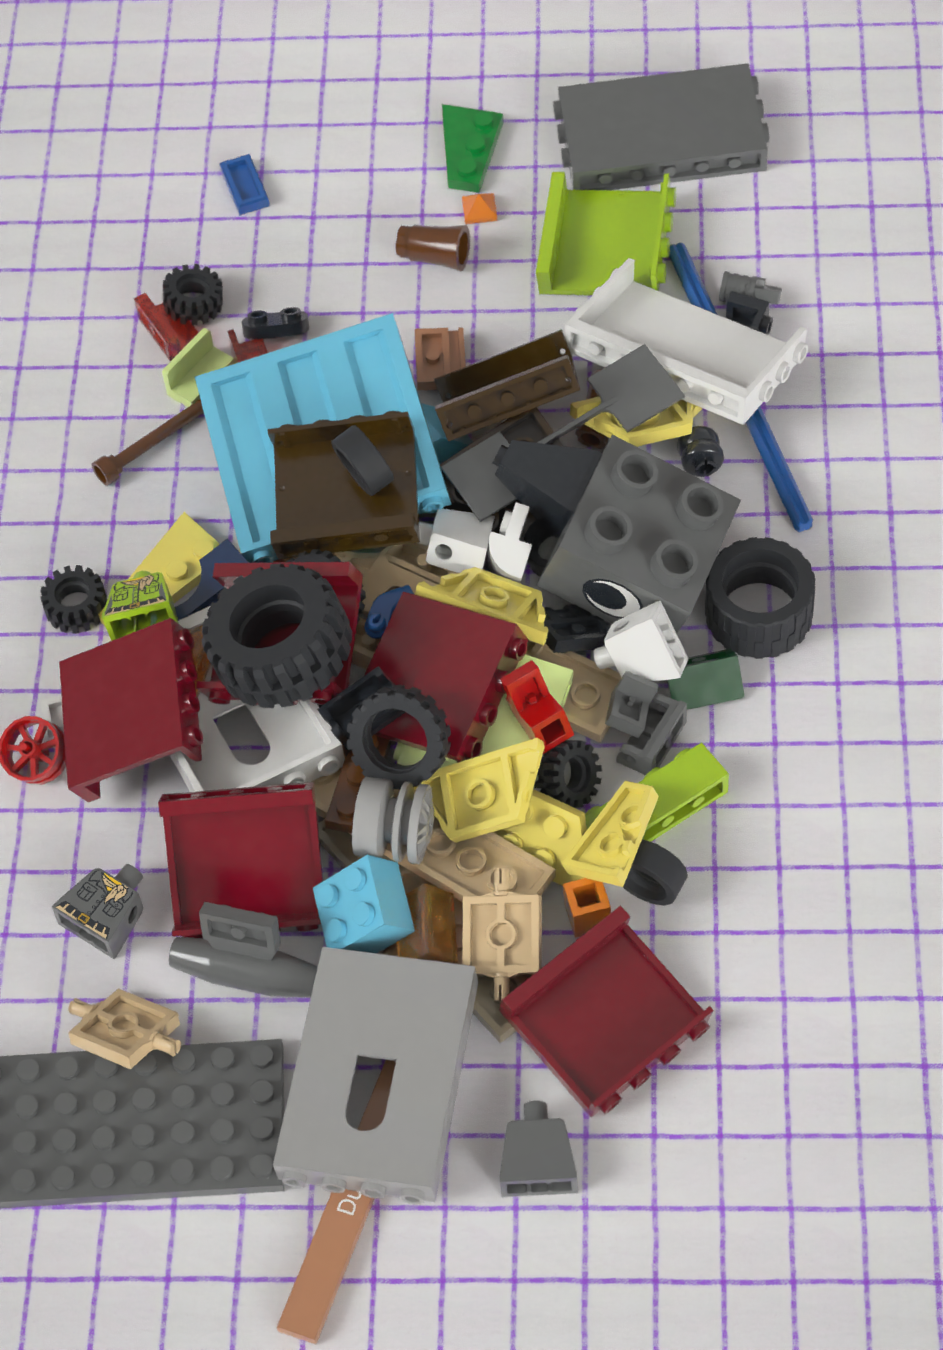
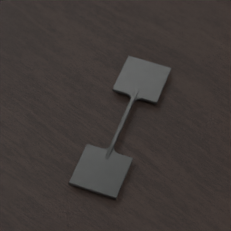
[441,344,685,522]

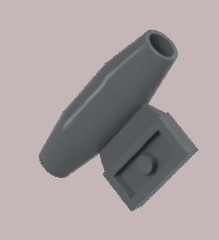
[169,902,318,998]

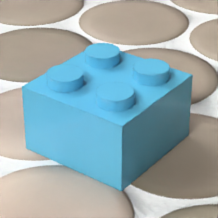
[313,855,415,954]

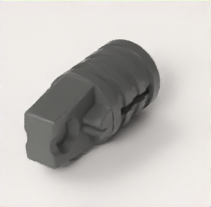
[719,271,782,304]

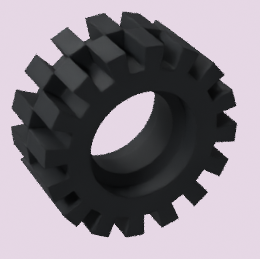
[163,264,223,326]
[40,565,107,634]
[534,740,602,808]

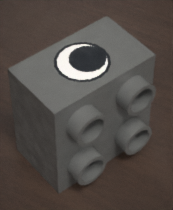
[536,434,741,634]

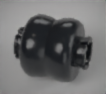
[677,426,724,477]

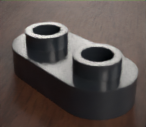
[241,307,309,339]

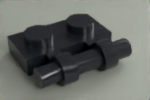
[544,604,610,653]

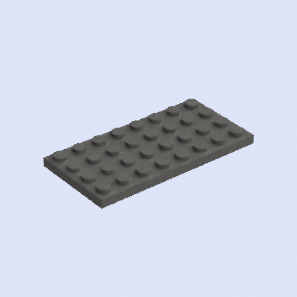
[0,1039,284,1208]

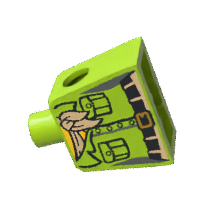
[102,571,179,641]

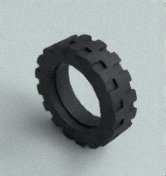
[347,685,451,790]

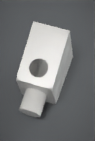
[419,509,494,573]
[594,601,688,681]

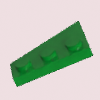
[442,104,504,193]

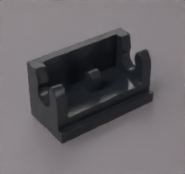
[317,666,406,752]

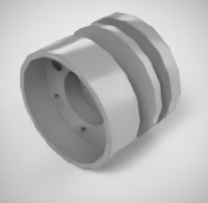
[352,776,434,865]

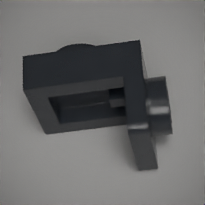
[726,291,773,335]

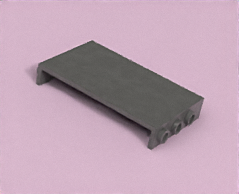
[553,63,769,190]

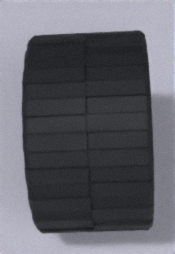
[705,537,816,659]

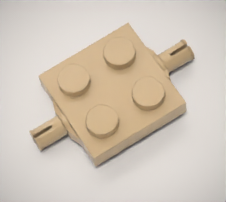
[462,868,542,1002]
[68,988,181,1069]

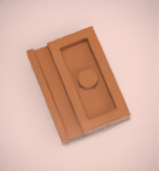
[415,327,466,390]

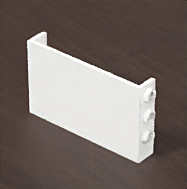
[564,258,808,425]

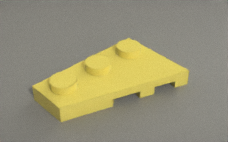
[561,781,659,887]

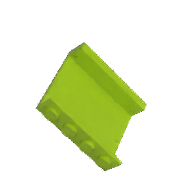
[536,172,676,295]

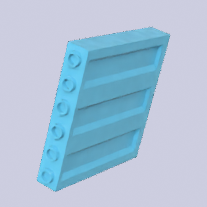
[195,313,451,563]

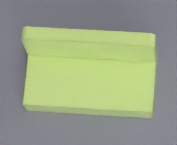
[162,328,235,407]

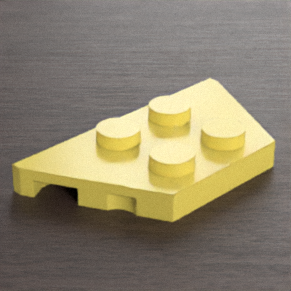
[570,397,693,447]
[415,567,548,645]
[413,738,545,843]
[494,789,587,886]

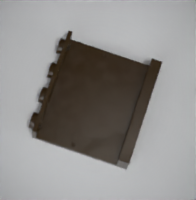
[434,329,580,441]
[268,411,420,559]

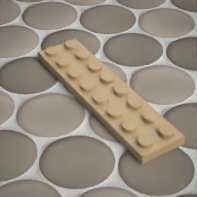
[312,743,556,902]

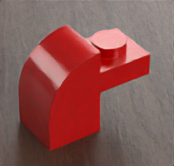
[500,660,575,754]

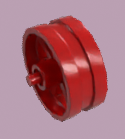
[0,716,66,785]

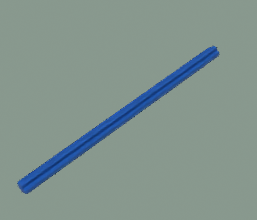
[669,242,813,532]

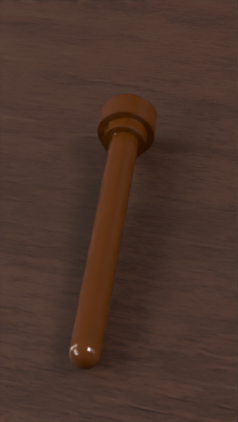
[92,399,204,486]

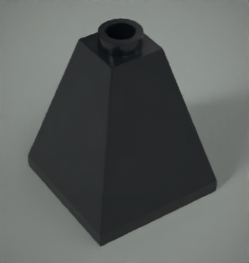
[492,440,603,538]

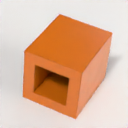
[563,878,611,938]

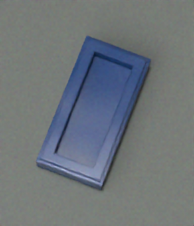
[219,154,270,216]

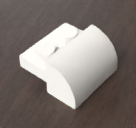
[486,502,532,583]

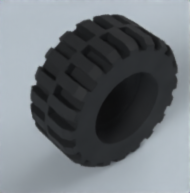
[202,563,352,708]

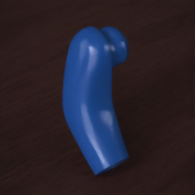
[364,585,414,639]

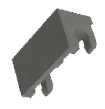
[616,693,687,775]

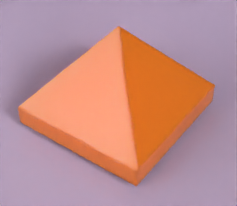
[462,193,498,224]

